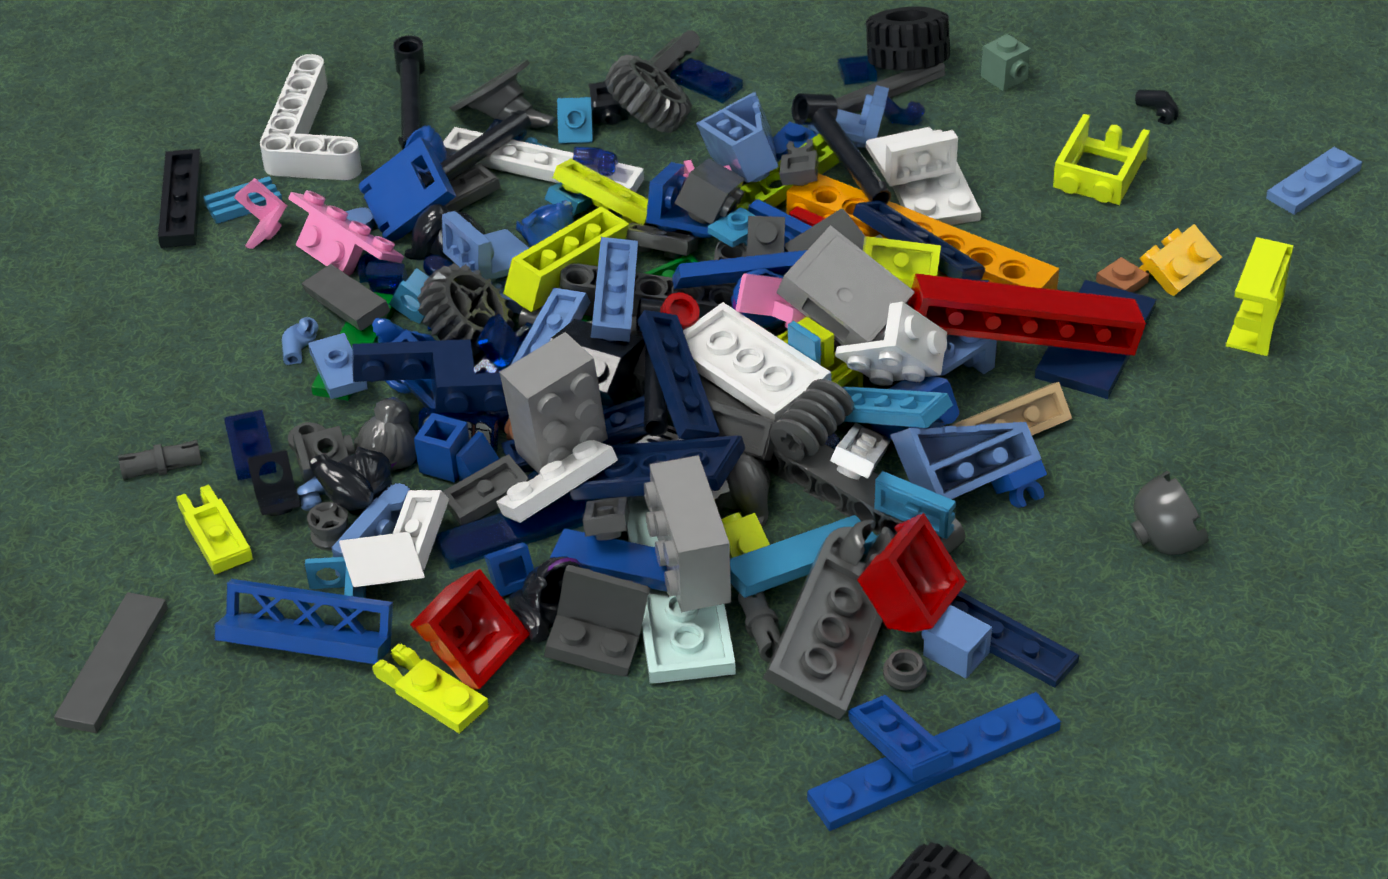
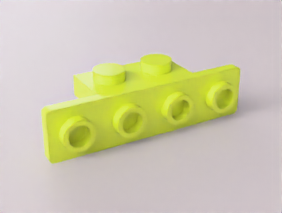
[863,236,941,288]

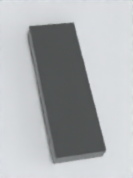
[301,264,390,331]

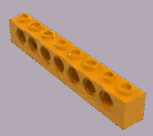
[786,173,1060,290]

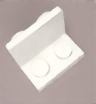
[866,127,958,186]

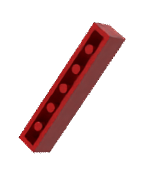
[908,274,1146,356]

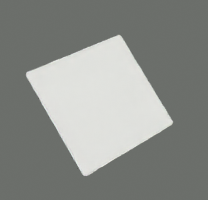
[339,532,425,587]

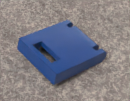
[359,137,457,242]

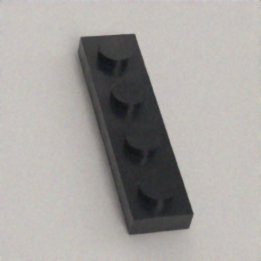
[158,149,202,248]

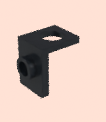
[247,449,301,516]

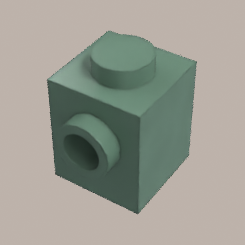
[981,34,1030,91]

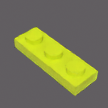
[552,159,648,225]

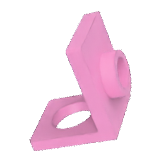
[234,178,287,249]

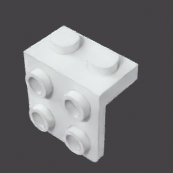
[835,302,947,386]

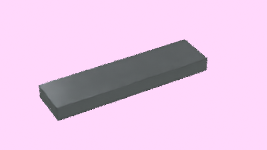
[54,592,168,733]

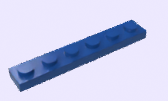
[807,692,1061,831]

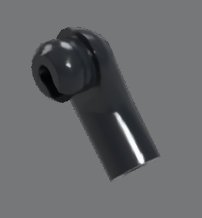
[1135,90,1179,124]

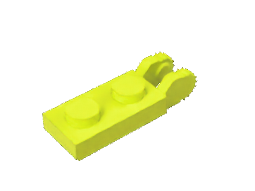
[176,484,253,575]
[372,643,489,734]

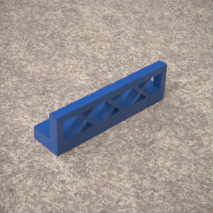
[215,579,393,664]

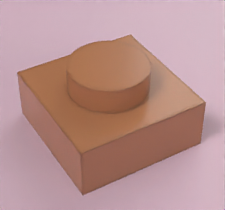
[1096,257,1149,293]

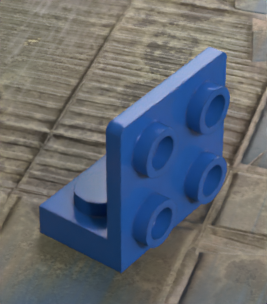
[646,162,734,238]

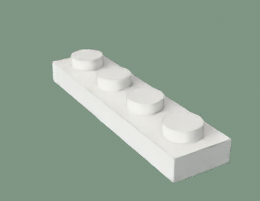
[830,423,891,480]

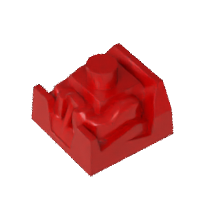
[857,513,967,633]
[410,568,530,690]

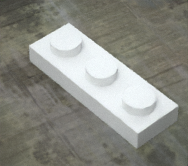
[496,440,618,523]

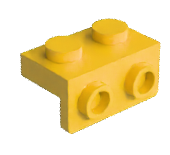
[1139,224,1222,296]

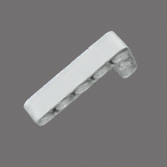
[260,54,362,180]

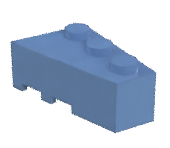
[696,92,778,183]
[890,422,1041,499]

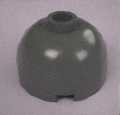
[1130,471,1209,555]

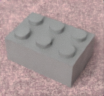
[500,332,608,474]
[644,455,731,612]

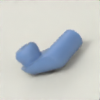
[282,317,319,365]
[297,476,326,511]

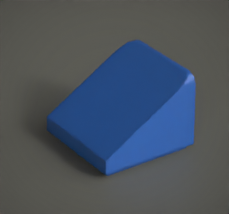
[456,431,499,482]

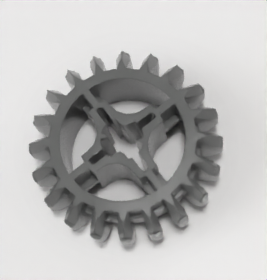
[605,54,692,133]
[417,263,515,361]

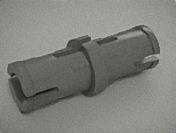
[118,440,202,480]
[738,591,781,662]

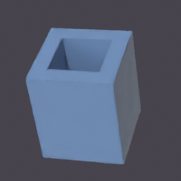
[921,605,992,678]

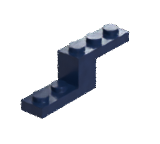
[352,339,507,413]

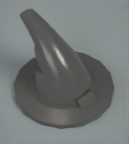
[449,59,556,129]

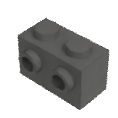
[674,158,745,224]

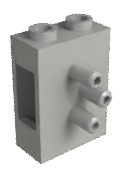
[776,225,915,346]

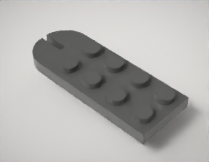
[763,520,894,720]

